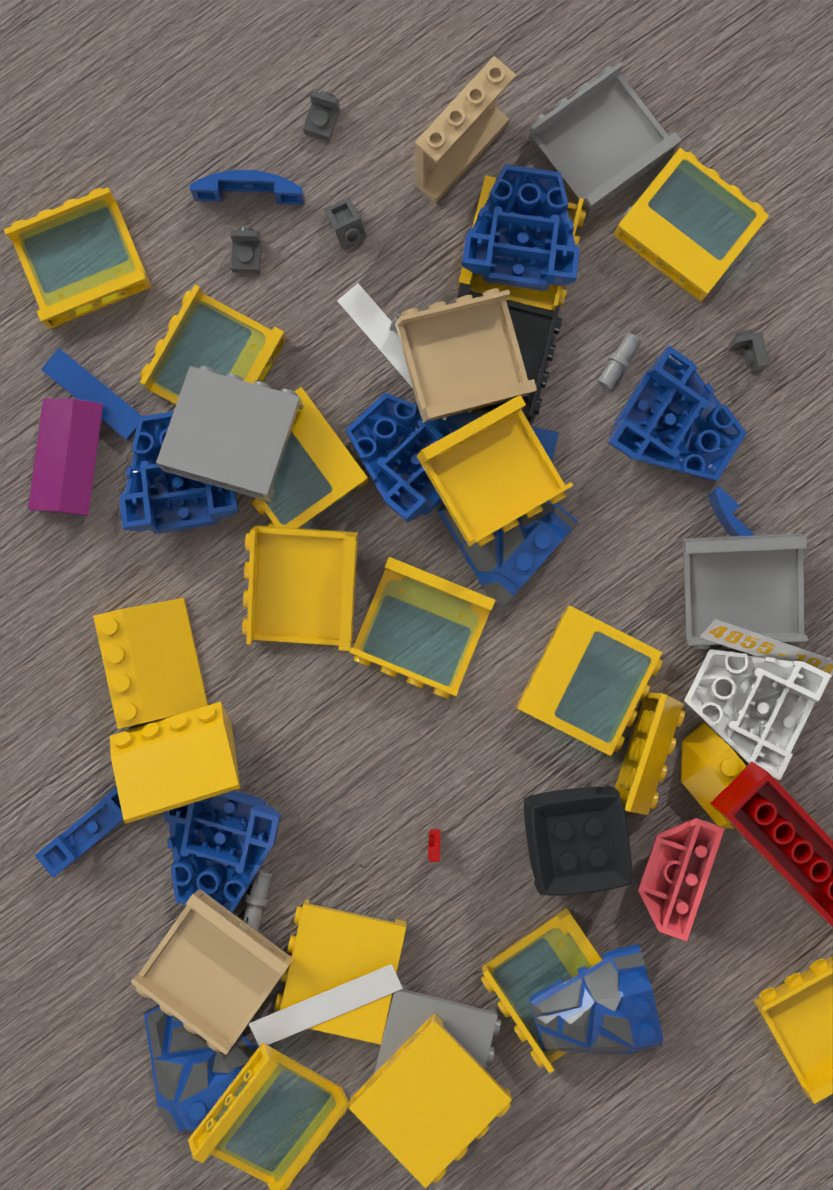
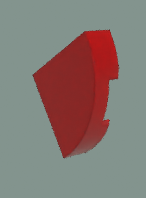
[428,829,440,862]

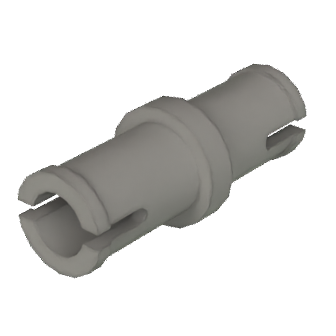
[597,333,642,390]
[243,870,273,932]

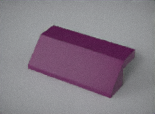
[28,399,103,517]

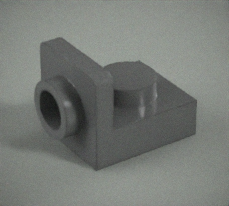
[303,91,340,142]
[324,197,367,249]
[230,227,262,273]
[728,330,770,374]

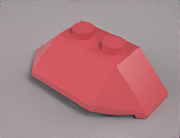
[637,818,725,942]

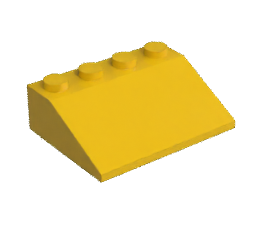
[93,598,208,729]
[615,693,685,815]
[110,702,240,823]

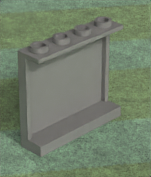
[529,62,682,216]
[156,366,304,502]
[683,533,808,649]
[373,984,501,1074]

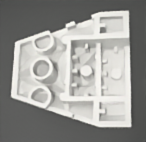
[684,649,831,780]

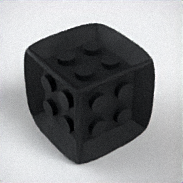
[523,786,632,896]

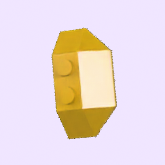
[680,723,746,829]

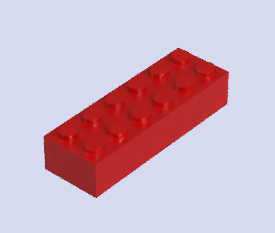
[710,761,833,927]

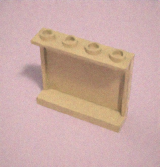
[415,56,516,203]
[395,288,537,423]
[131,889,293,1055]

